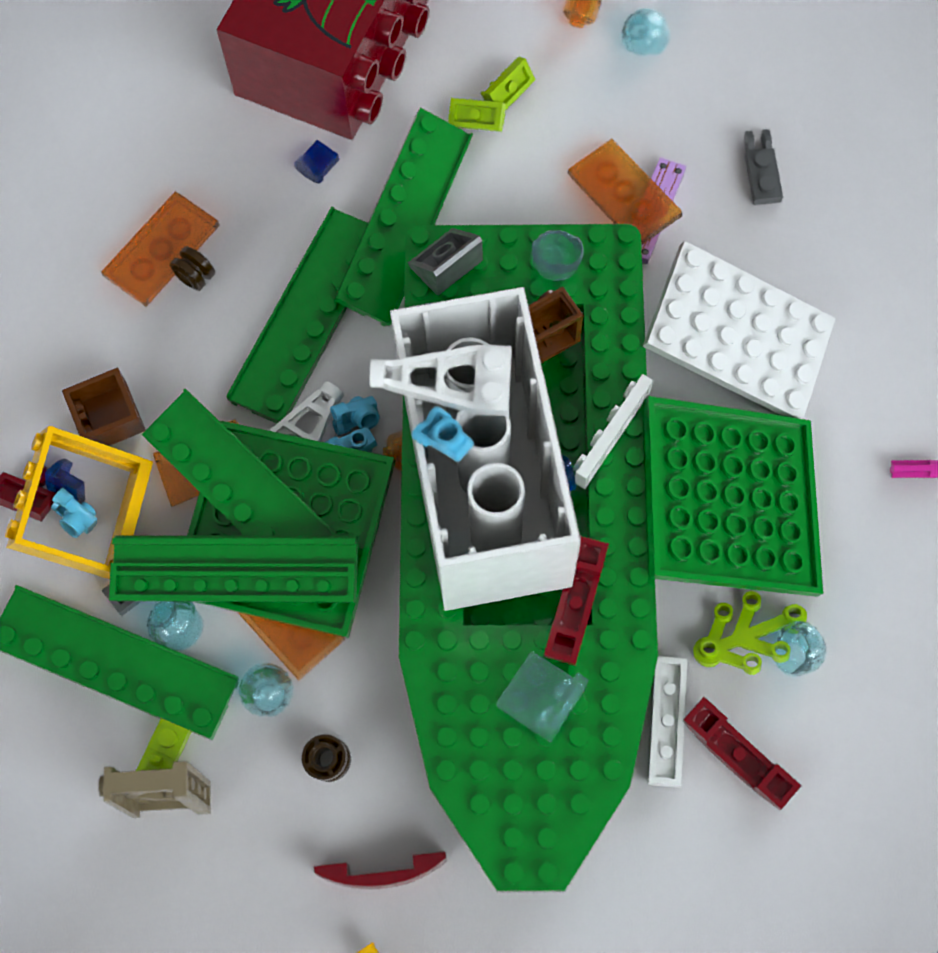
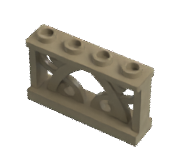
[98,761,211,818]

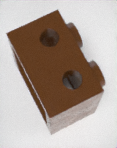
[528,286,583,364]
[62,367,146,446]

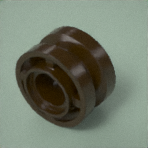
[169,246,216,291]
[302,734,351,782]

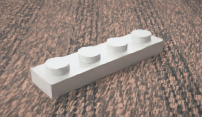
[573,374,653,489]
[648,656,687,788]

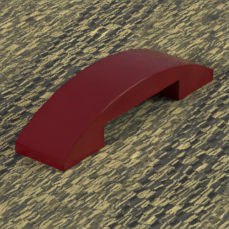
[543,536,609,666]
[682,697,802,810]
[314,851,447,889]

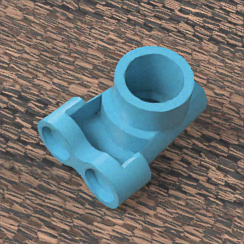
[330,396,380,436]
[412,406,473,461]
[324,426,377,453]
[51,488,97,538]

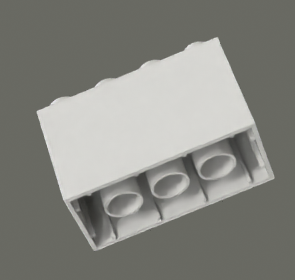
[391,287,580,611]

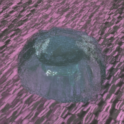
[621,8,670,56]
[530,230,584,281]
[146,602,204,651]
[773,621,827,677]
[238,662,294,717]

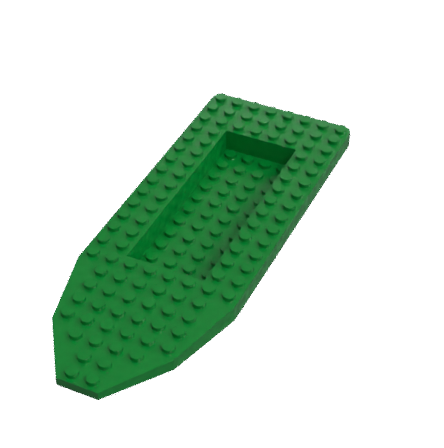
[399,224,658,892]

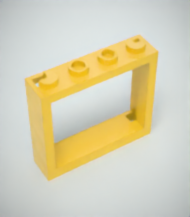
[5,426,153,579]

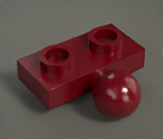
[0,465,56,522]

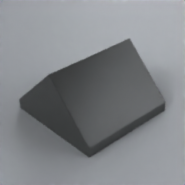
[408,228,483,296]

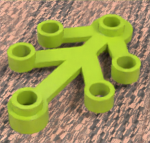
[693,591,807,675]

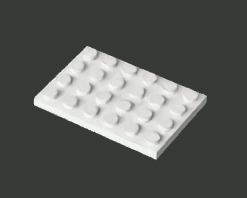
[642,241,836,419]

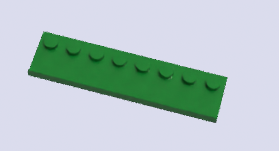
[333,107,473,327]
[226,206,368,424]
[141,388,338,535]
[109,535,359,603]
[0,585,239,741]

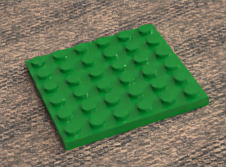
[643,396,824,597]
[187,421,396,639]

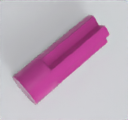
[890,460,938,478]

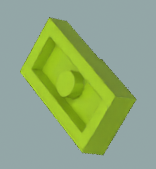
[480,56,536,111]
[448,98,506,132]
[136,718,192,771]

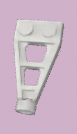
[370,345,512,416]
[269,381,344,442]

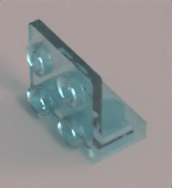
[497,652,589,743]

